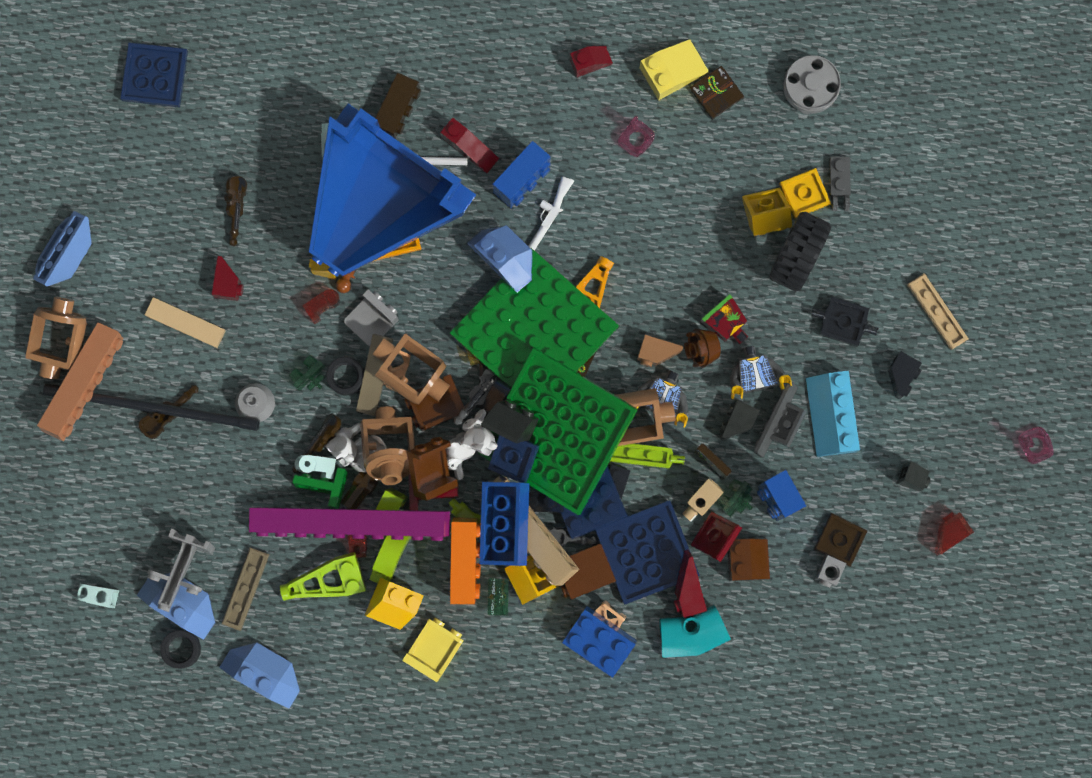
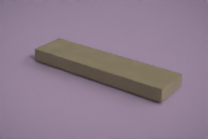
[356,334,393,416]
[222,548,270,631]

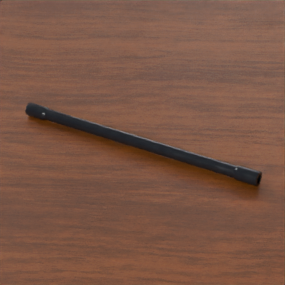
[43,384,260,431]

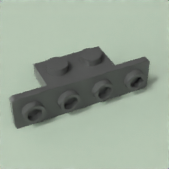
[754,382,806,458]

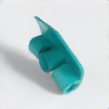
[659,604,731,658]

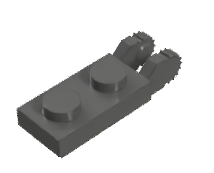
[829,157,851,211]

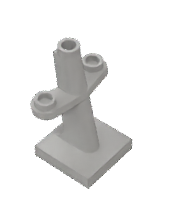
[147,529,215,612]

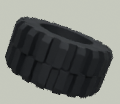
[769,211,832,291]

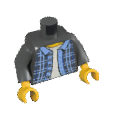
[729,346,792,399]
[637,370,688,428]

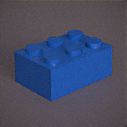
[493,141,551,208]
[757,470,806,521]
[562,606,637,678]

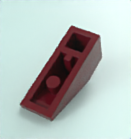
[440,118,499,174]
[673,550,707,618]

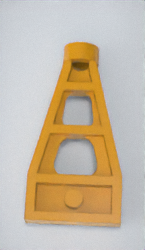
[576,256,614,308]

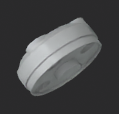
[783,55,841,114]

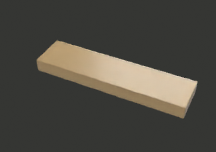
[907,273,969,350]
[145,297,226,348]

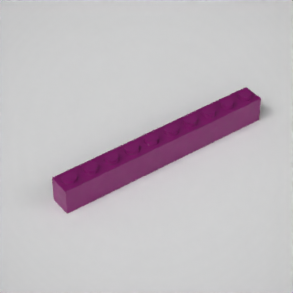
[249,507,450,541]

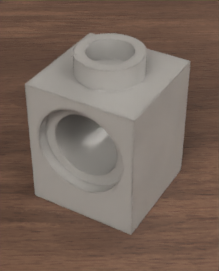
[816,555,846,588]

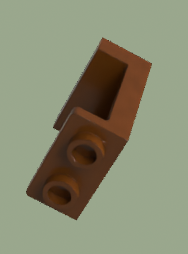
[404,374,464,431]
[407,437,458,501]
[561,544,616,600]

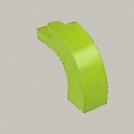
[369,536,411,583]

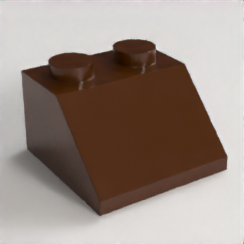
[728,539,770,581]

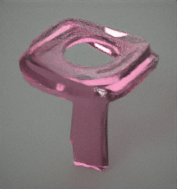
[618,116,655,157]
[1018,427,1054,464]

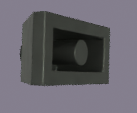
[897,461,930,492]

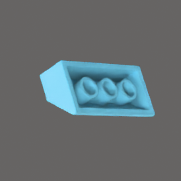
[806,371,860,457]

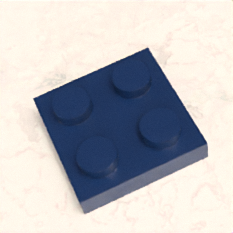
[488,435,540,483]

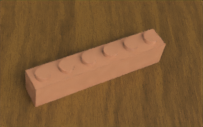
[37,323,123,442]

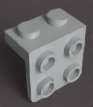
[344,290,399,347]

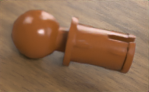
[336,270,355,293]

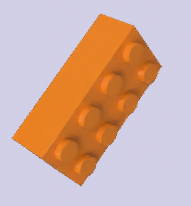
[450,517,481,604]

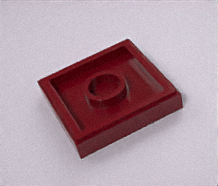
[690,511,742,562]

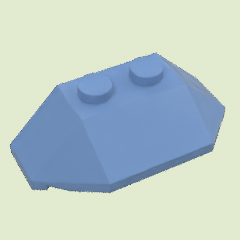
[33,211,92,286]
[467,225,532,293]
[137,573,215,640]
[219,642,300,709]

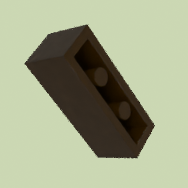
[375,72,421,139]

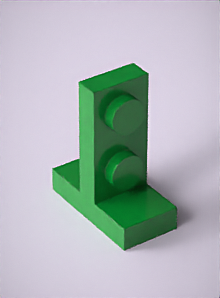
[293,468,348,509]

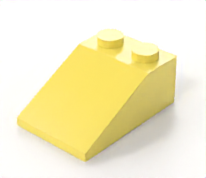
[639,40,709,100]

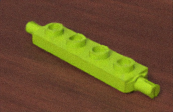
[610,444,685,469]

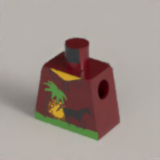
[700,294,748,345]

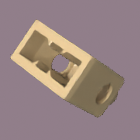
[682,477,724,521]

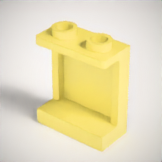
[402,618,464,682]

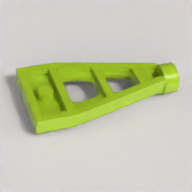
[280,552,366,601]

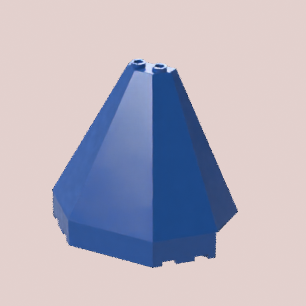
[309,104,476,277]

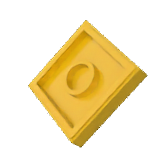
[779,168,831,219]

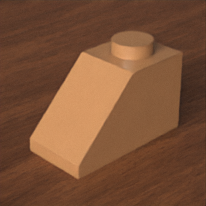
[637,335,683,367]

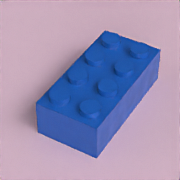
[479,482,529,566]

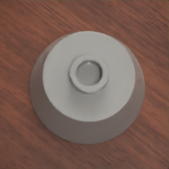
[235,383,275,422]

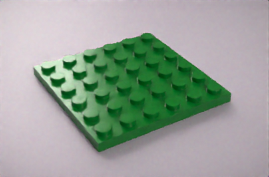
[450,248,619,387]
[478,348,638,515]

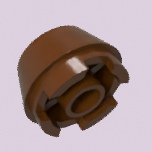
[684,329,721,368]

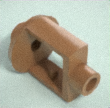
[25,297,87,379]
[372,334,450,405]
[616,388,676,446]
[360,406,415,485]

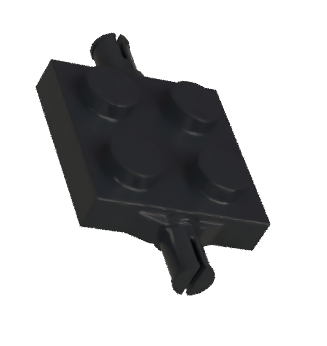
[811,297,879,347]

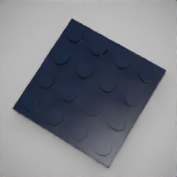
[595,500,700,605]

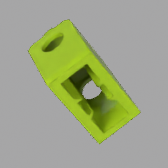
[376,488,409,510]

